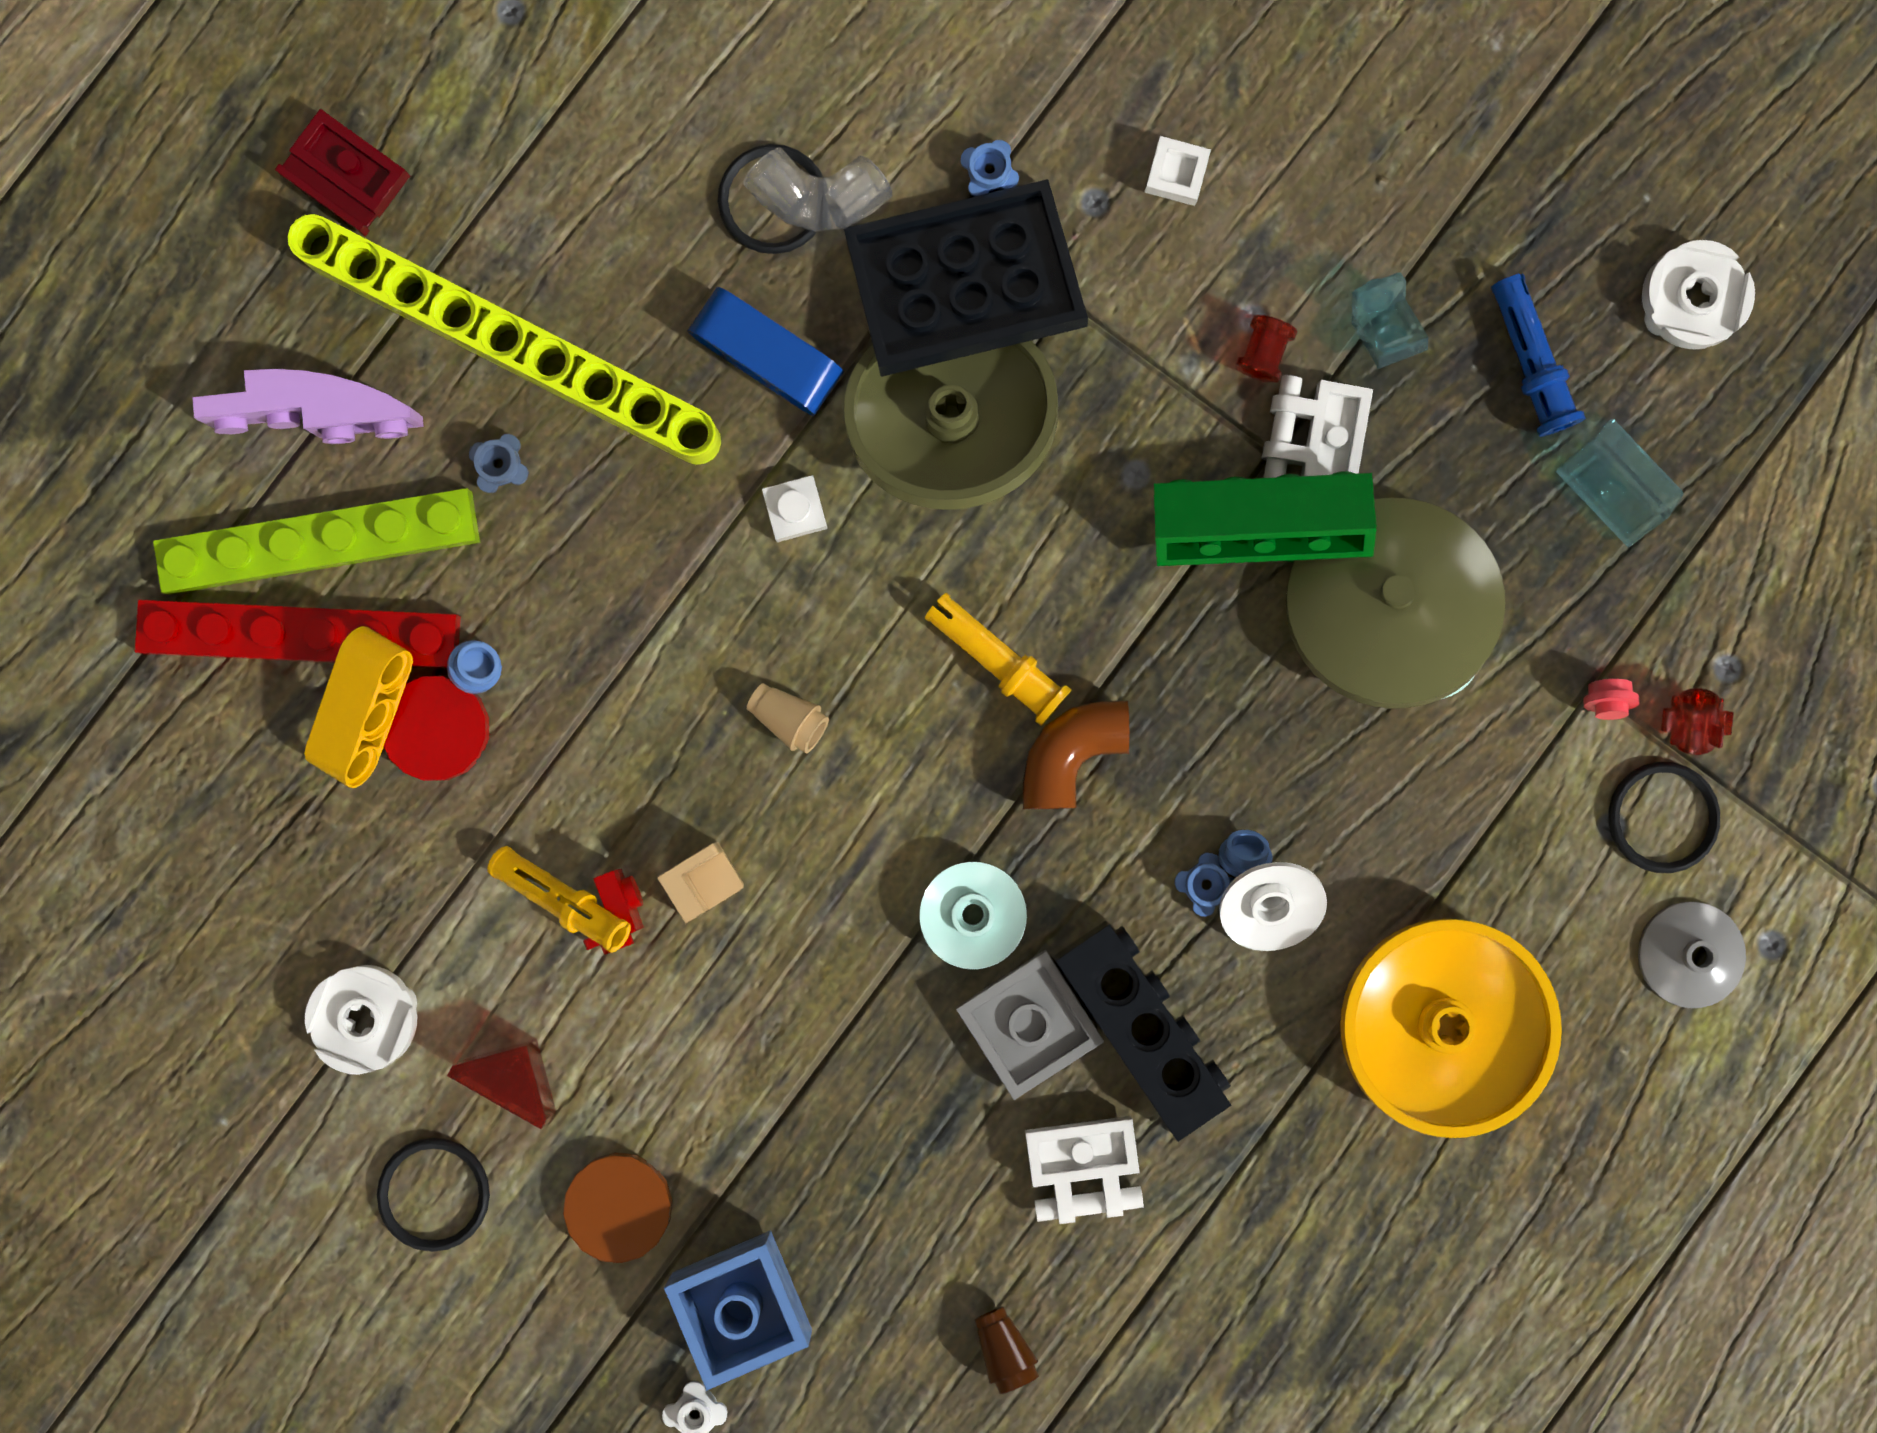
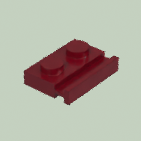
[275,109,410,237]

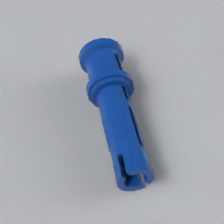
[1491,274,1586,437]

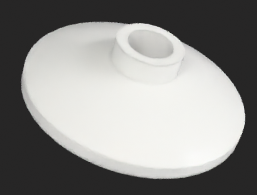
[1219,862,1327,951]

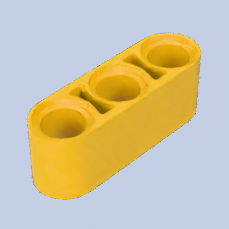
[304,626,413,788]

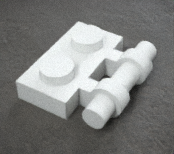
[1262,375,1373,478]
[1025,1116,1144,1224]

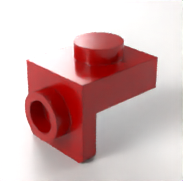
[583,868,644,955]

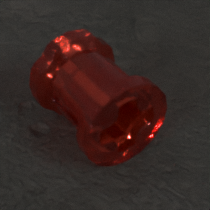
[1234,315,1298,383]

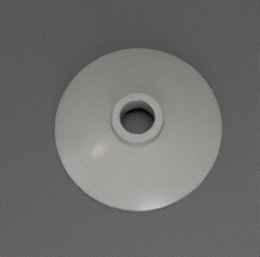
[1638,902,1746,1008]

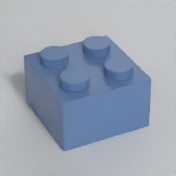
[664,1230,812,1391]

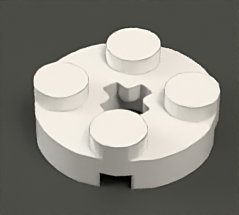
[1642,240,1755,349]
[305,965,418,1075]

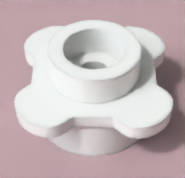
[662,1381,728,1433]

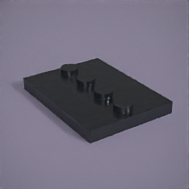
[844,179,1088,377]

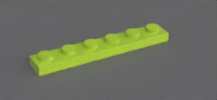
[153,488,480,595]

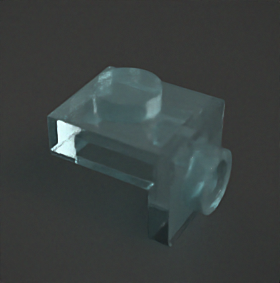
[1352,272,1429,369]

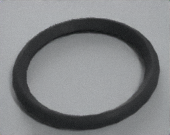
[717,144,828,254]
[1608,762,1720,873]
[377,1138,490,1252]

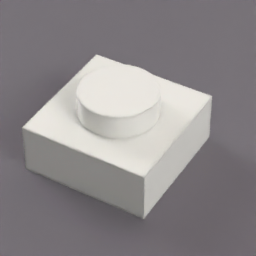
[1145,136,1211,206]
[762,475,828,542]

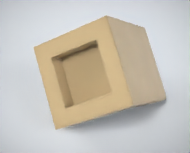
[657,842,744,924]

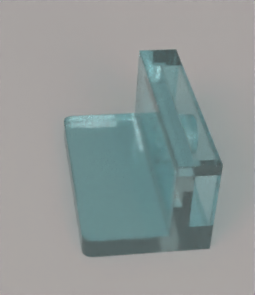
[1556,419,1684,548]

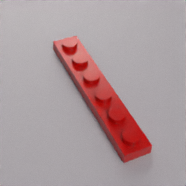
[135,600,461,668]

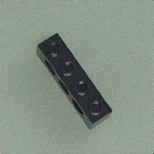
[1053,921,1232,1142]

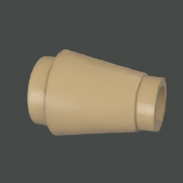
[746,683,829,753]

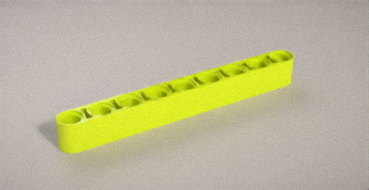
[288,214,721,465]

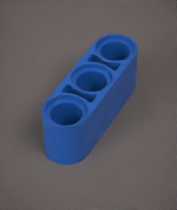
[687,286,844,416]

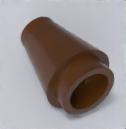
[974,1306,1039,1394]

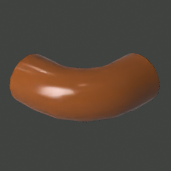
[1023,701,1129,809]

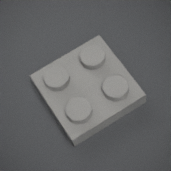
[956,950,1104,1100]

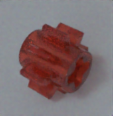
[1661,688,1734,755]

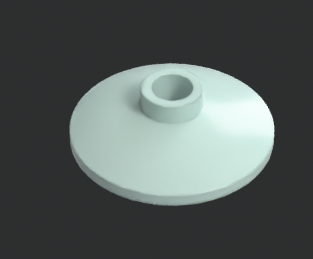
[920,862,1027,969]

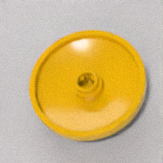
[1340,918,1562,1138]

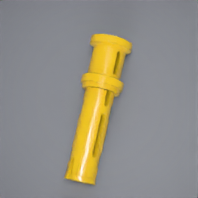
[924,592,1072,726]

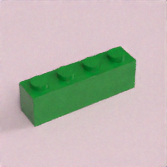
[1154,471,1377,566]

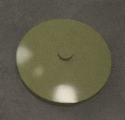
[844,340,1058,510]
[1286,498,1505,708]

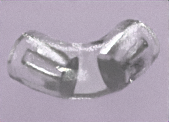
[743,148,892,232]

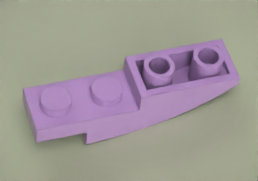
[192,369,424,444]

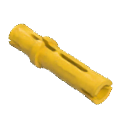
[487,846,631,953]

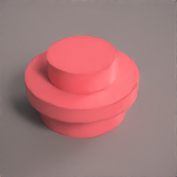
[1583,679,1639,720]

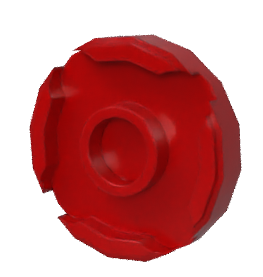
[384,676,489,781]

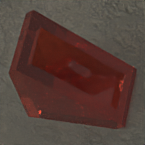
[447,1039,556,1129]

